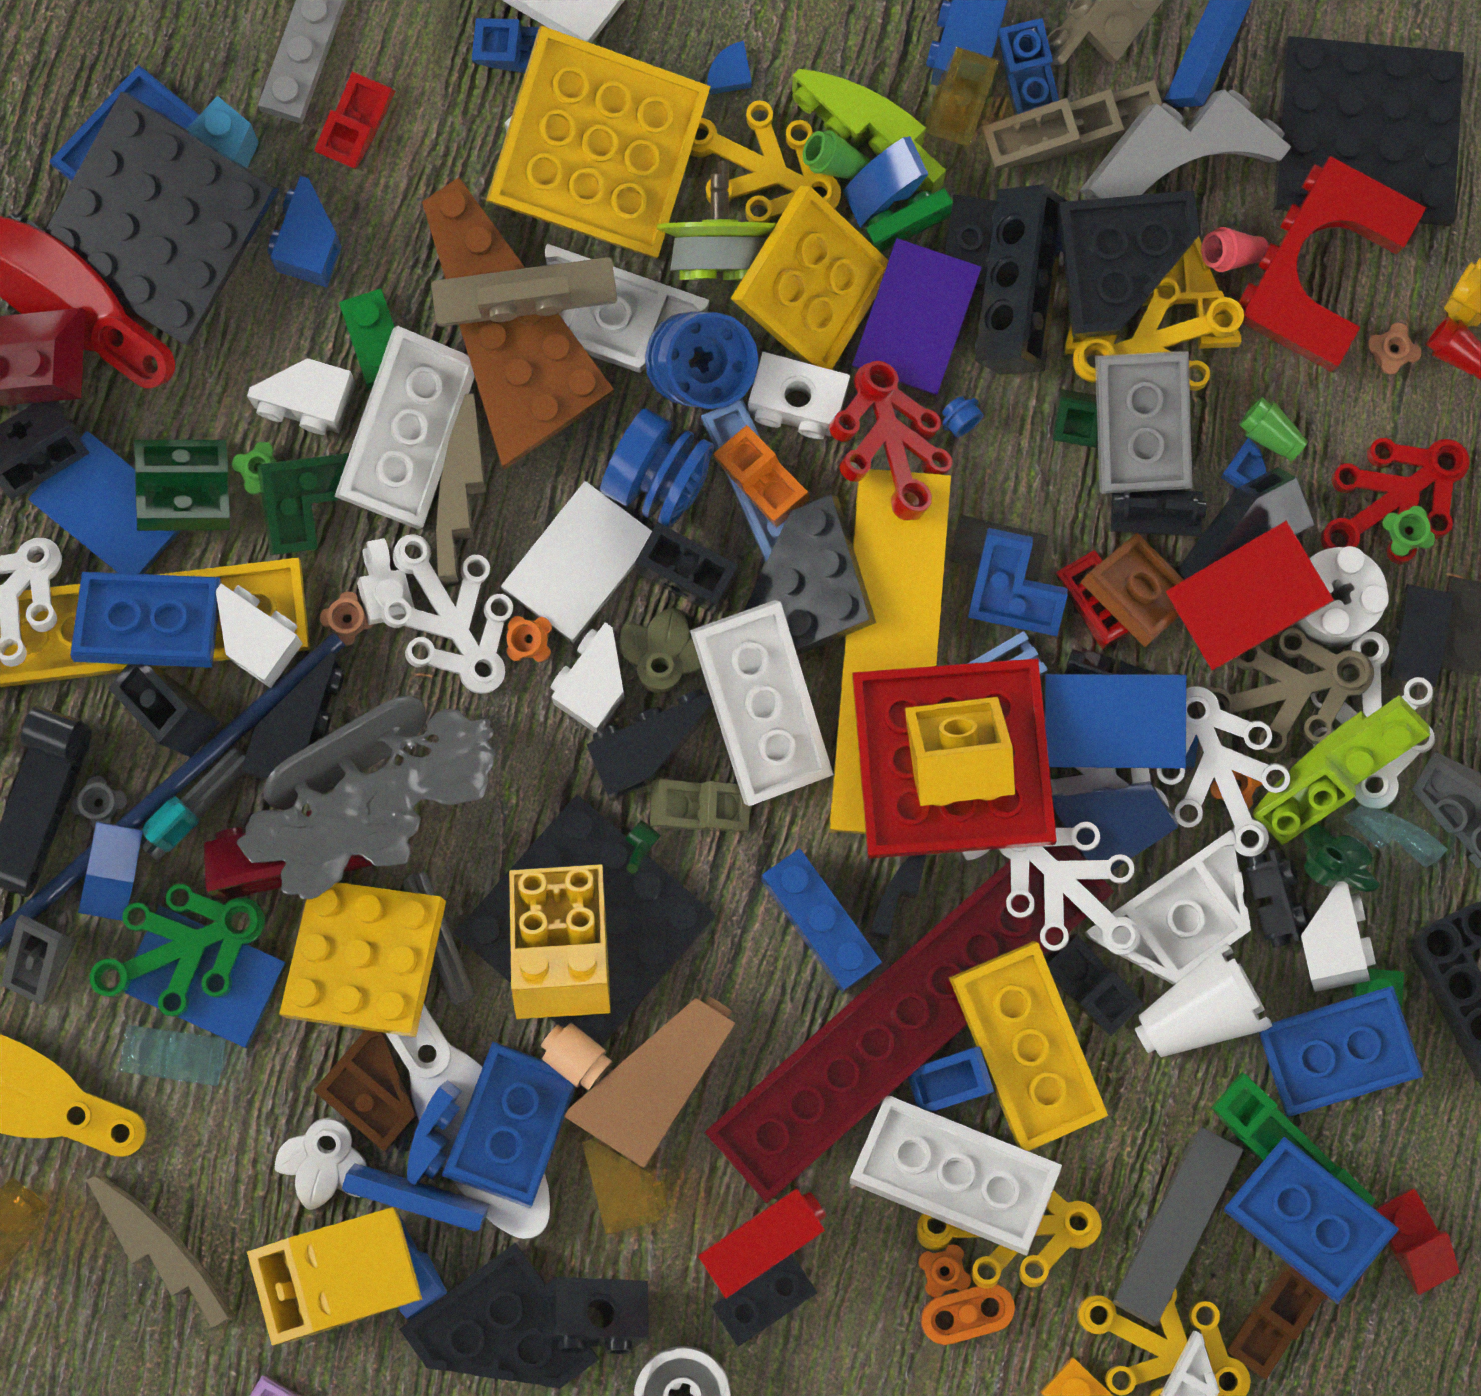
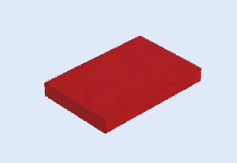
[1165,520,1334,671]

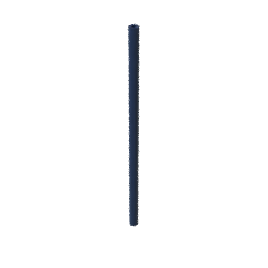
[0,632,346,949]

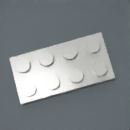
[334,326,475,529]
[690,600,834,806]
[850,1095,1062,1256]

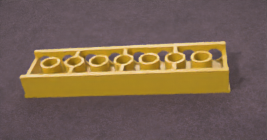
[829,469,951,834]

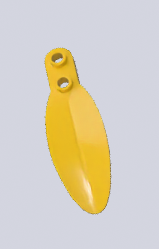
[0,1034,147,1157]

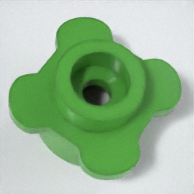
[232,442,276,495]
[1382,506,1435,556]

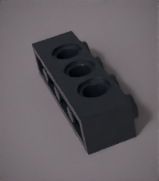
[975,184,1067,375]

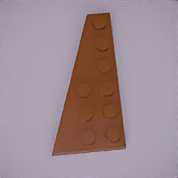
[422,177,615,471]

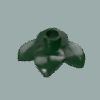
[1303,824,1380,892]

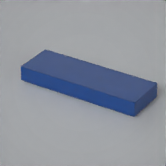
[1164,0,1252,108]
[342,1163,490,1232]

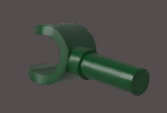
[626,820,661,873]

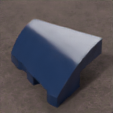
[1052,781,1178,871]

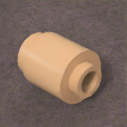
[541,1023,613,1091]

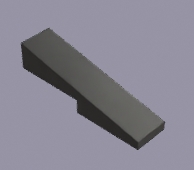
[1112,1127,1244,1326]

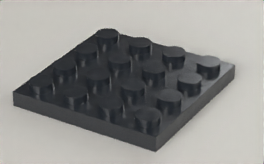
[1273,36,1464,226]
[45,92,279,345]
[454,794,716,1047]

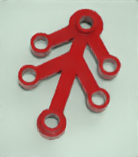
[829,361,953,521]
[1320,438,1470,565]

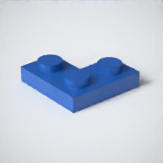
[968,528,1068,636]

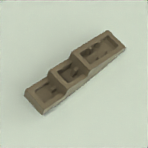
[982,80,1162,170]
[436,394,487,586]
[86,1176,236,1328]

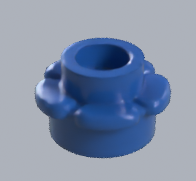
[942,396,984,438]

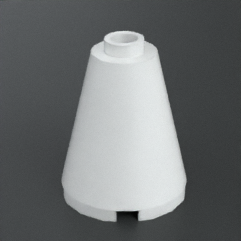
[1135,943,1272,1057]

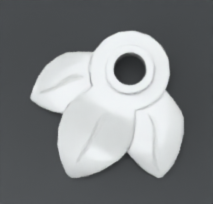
[275,1118,367,1210]

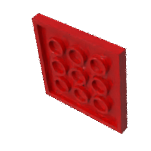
[852,658,1057,859]

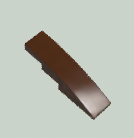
[1225,1262,1328,1380]

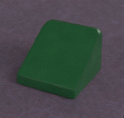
[1052,389,1098,448]

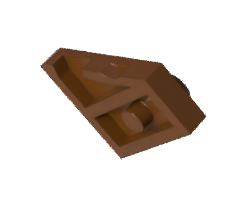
[313,1030,417,1152]

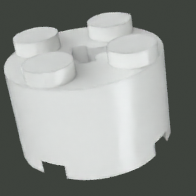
[1292,546,1389,647]
[634,1346,731,1396]

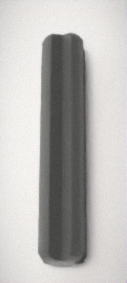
[140,748,245,860]
[403,872,475,1005]

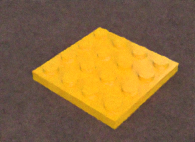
[486,26,711,259]

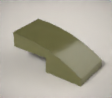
[650,779,750,832]

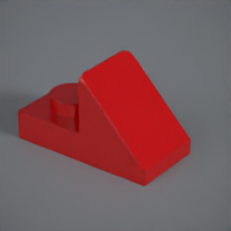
[1374,1188,1460,1295]

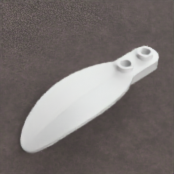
[386,1004,550,1239]

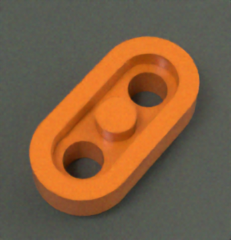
[920,1284,1015,1345]

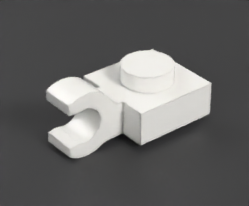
[357,538,415,625]

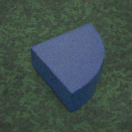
[707,41,752,95]
[1220,438,1267,489]

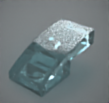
[1344,806,1448,868]
[118,1025,226,1086]

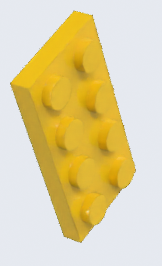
[949,941,1108,1151]

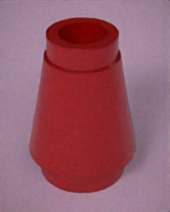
[1426,317,1481,380]

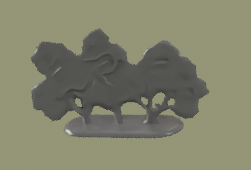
[237,696,496,899]

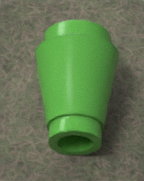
[803,130,871,180]
[1239,397,1308,462]

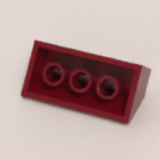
[0,308,85,406]
[204,810,374,902]

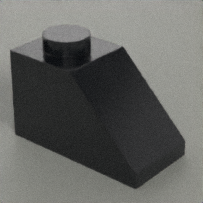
[108,664,220,757]

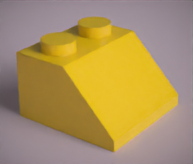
[905,697,1015,806]

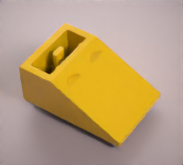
[509,864,610,1019]
[247,1207,422,1346]

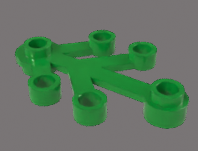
[89,884,265,1017]

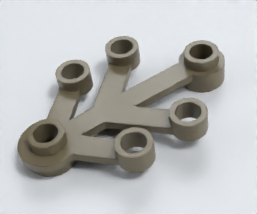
[1197,628,1374,756]

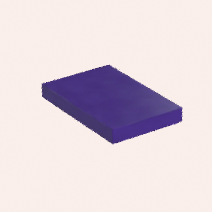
[852,238,982,396]

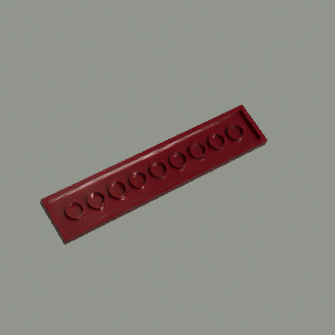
[704,827,1114,1204]

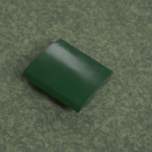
[134,440,230,531]

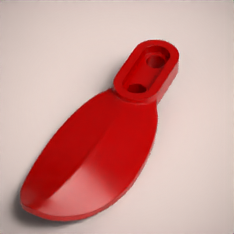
[0,216,175,389]

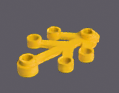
[690,100,841,223]
[1073,278,1244,391]
[916,1190,1102,1289]
[1077,1288,1251,1396]

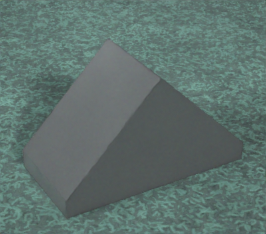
[1,915,77,1005]

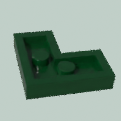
[257,453,349,555]

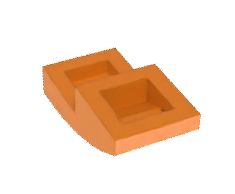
[713,425,810,528]

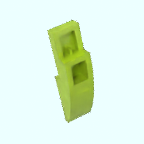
[792,69,946,194]
[1253,695,1430,845]

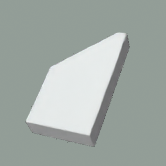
[1160,1330,1220,1396]

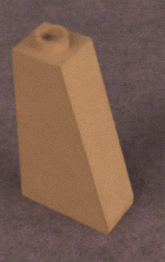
[564,997,735,1169]

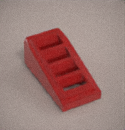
[1055,550,1131,650]

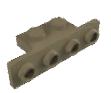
[1047,0,1163,65]
[431,257,617,327]

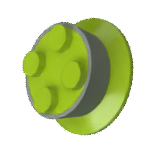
[657,161,777,280]

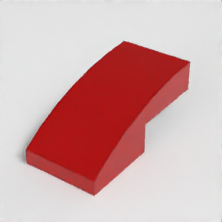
[314,71,396,169]

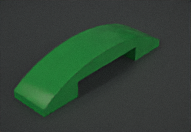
[1211,1073,1376,1206]

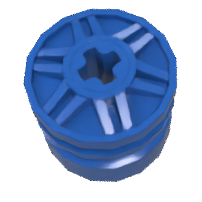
[645,311,759,409]
[600,408,714,528]

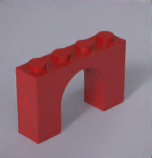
[1238,156,1426,372]
[698,1189,827,1299]

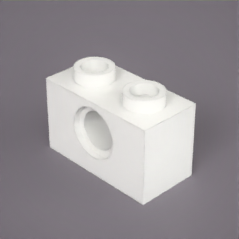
[748,352,850,439]

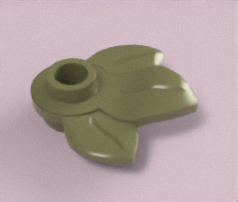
[620,608,702,693]

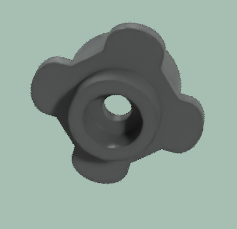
[71,776,127,829]

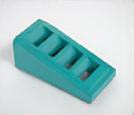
[142,796,200,852]

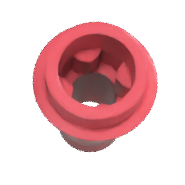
[1201,227,1269,272]

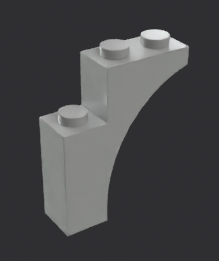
[1079,89,1291,199]

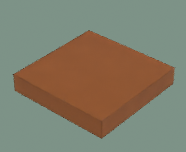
[1081,533,1184,647]

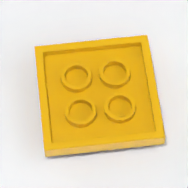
[730,185,889,370]
[279,882,446,1037]

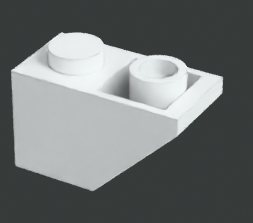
[247,358,356,435]
[216,584,303,688]
[550,623,625,733]
[1301,881,1376,992]

